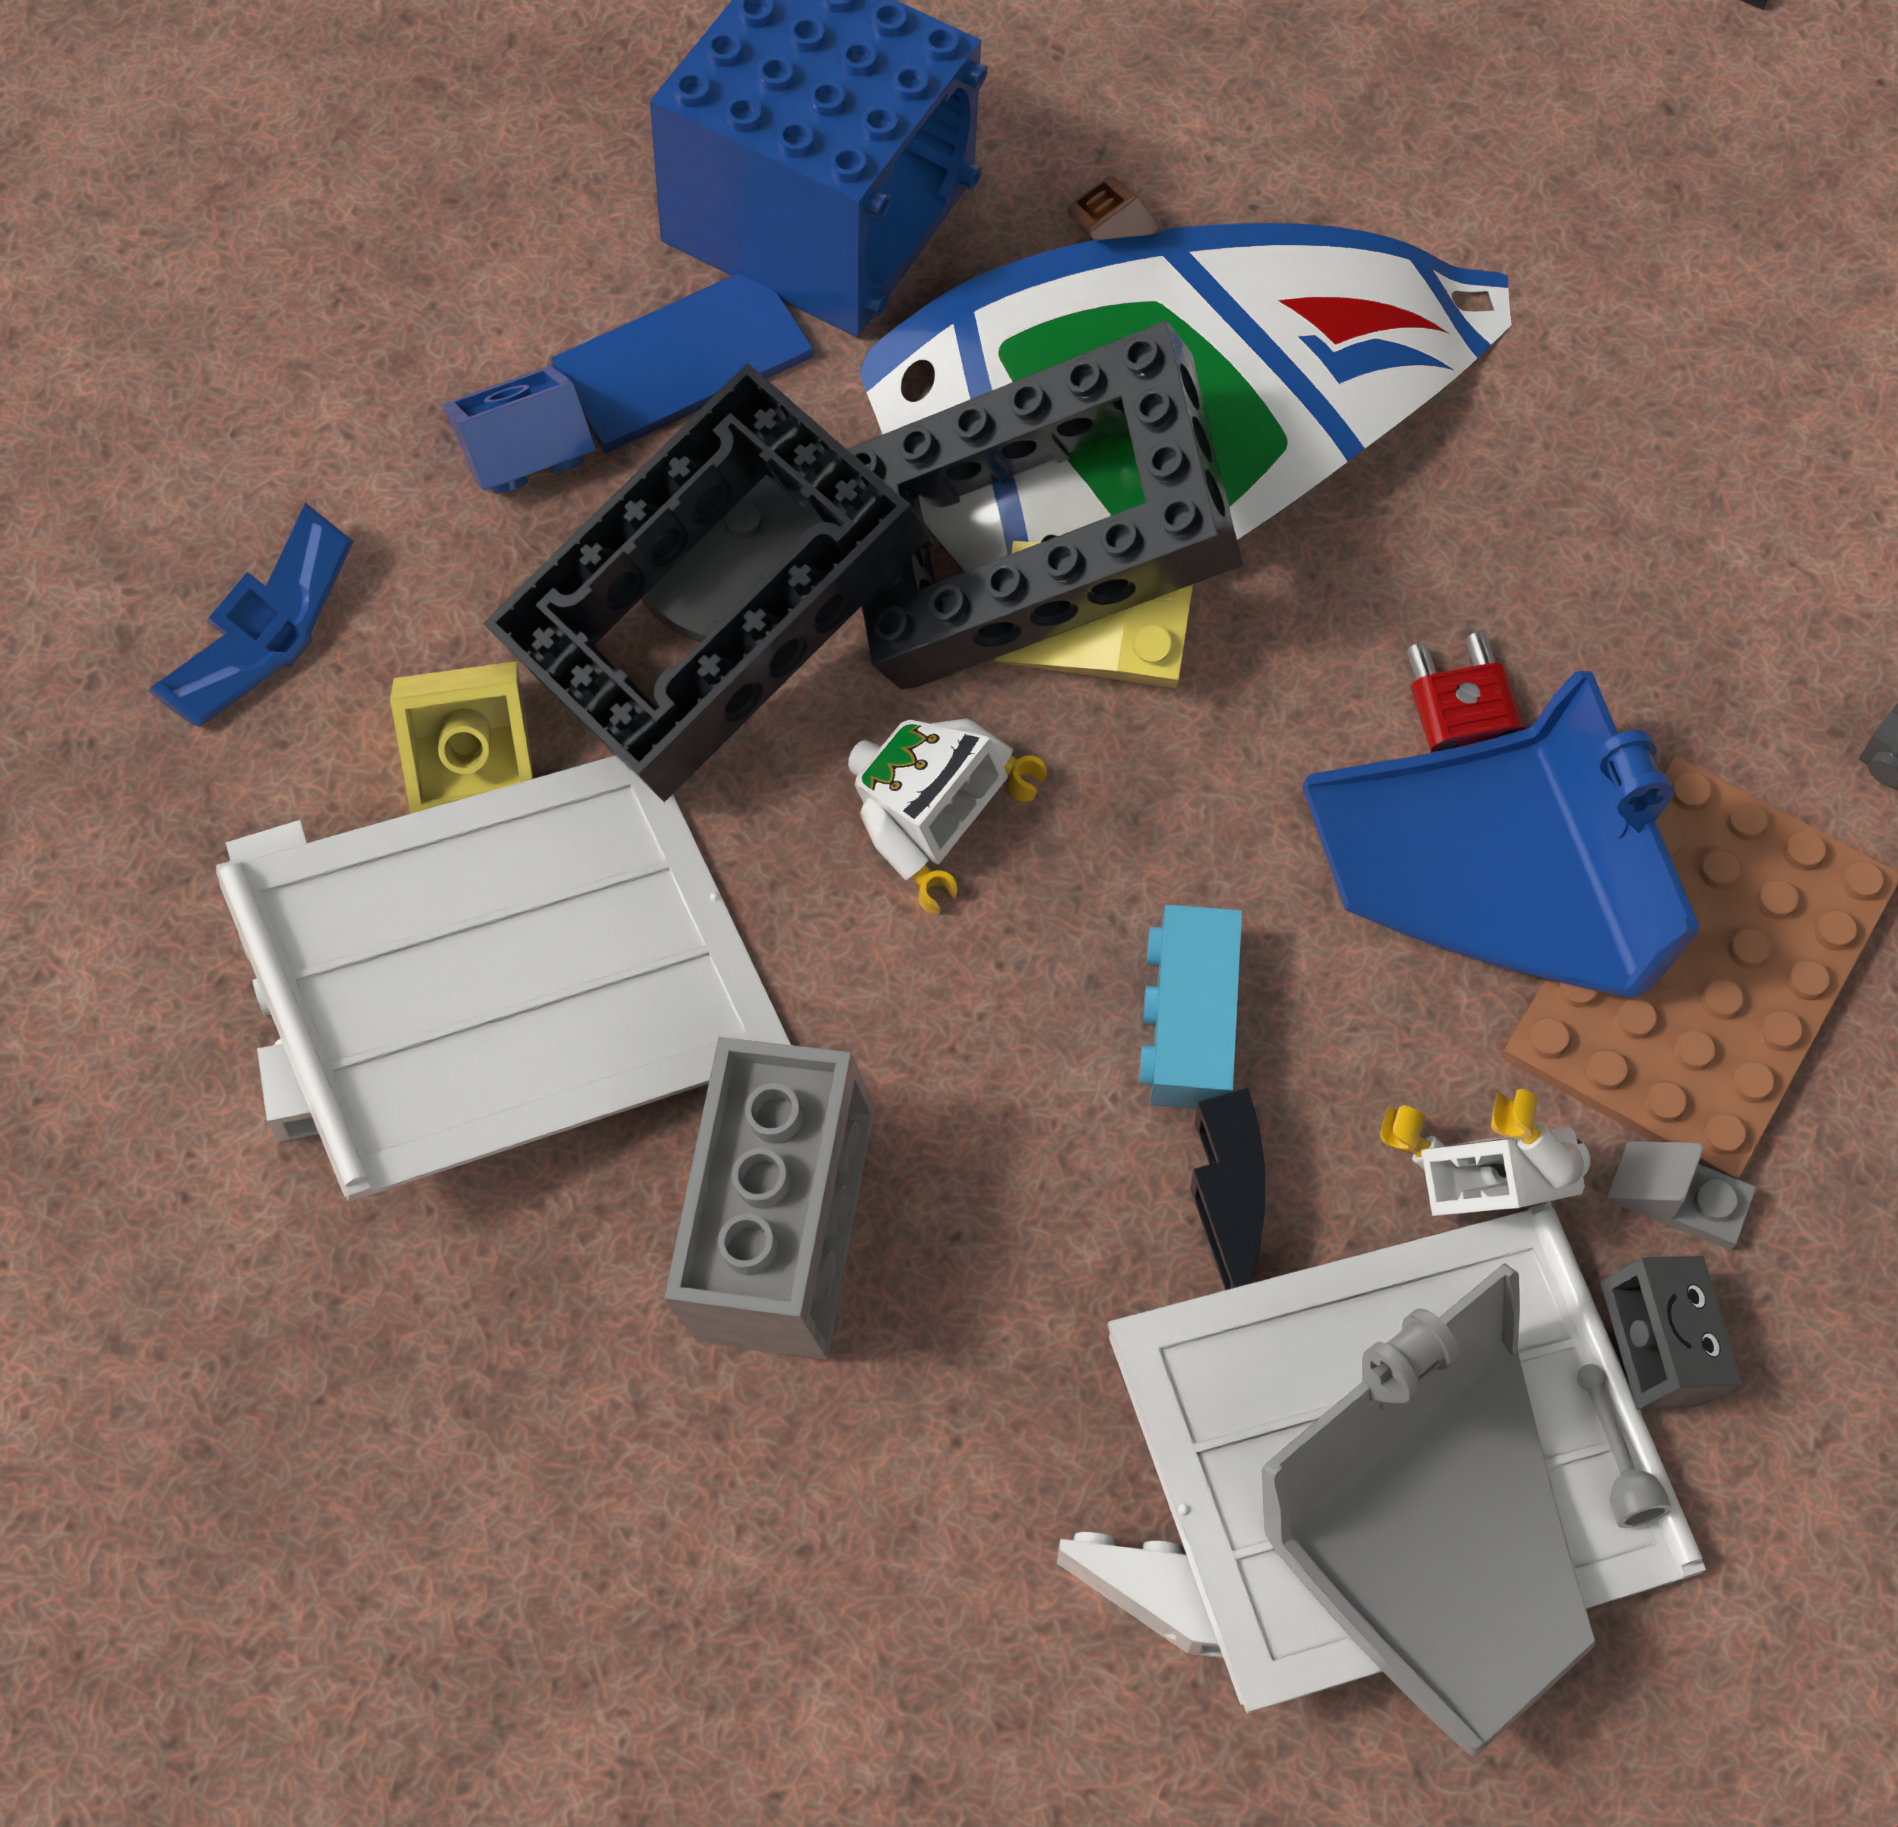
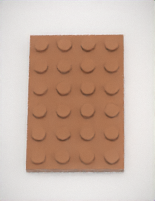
[1500,756,1898,1179]

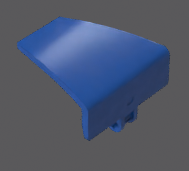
[1302,671,1699,998]

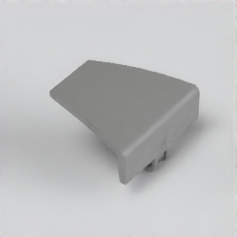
[1262,1263,1595,1756]

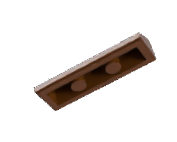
[1067,175,1162,240]

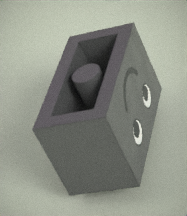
[1600,1256,1743,1410]

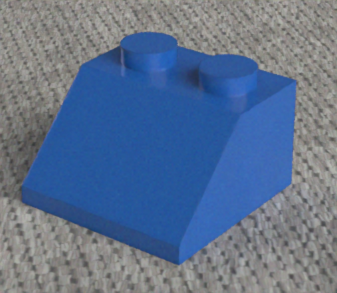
[442,365,596,494]

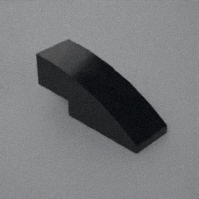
[1190,1088,1265,1290]

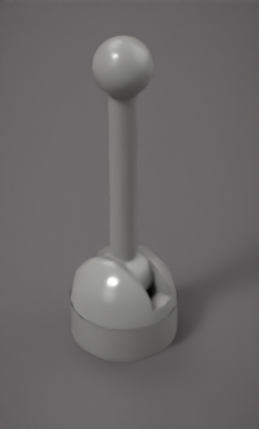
[1577,1364,1672,1528]

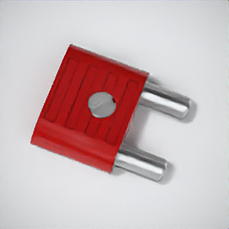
[1407,632,1526,753]

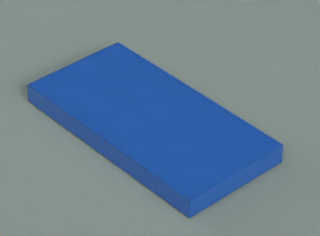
[551,273,814,453]

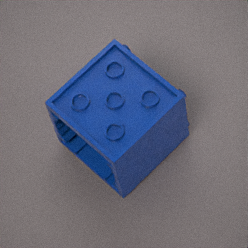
[650,0,988,338]

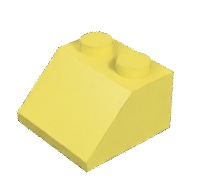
[390,661,534,814]

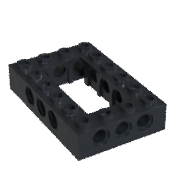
[847,320,1243,690]
[483,363,930,802]

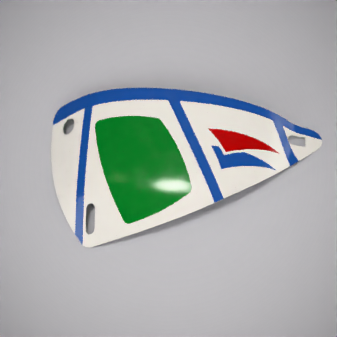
[860,223,1512,572]

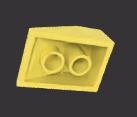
[995,541,1193,688]

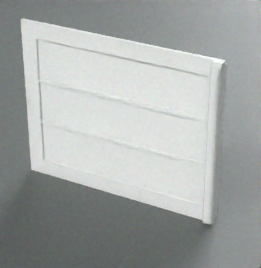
[216,755,791,1202]
[1107,1202,1706,1714]

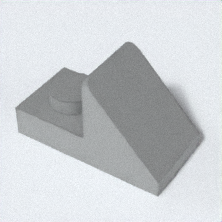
[1606,1141,1756,1251]

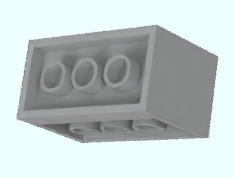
[664,1037,875,1360]

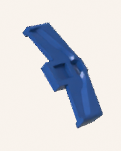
[149,502,354,727]

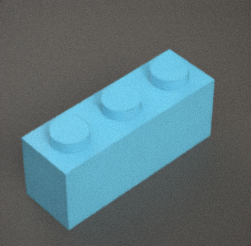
[1139,904,1242,1109]

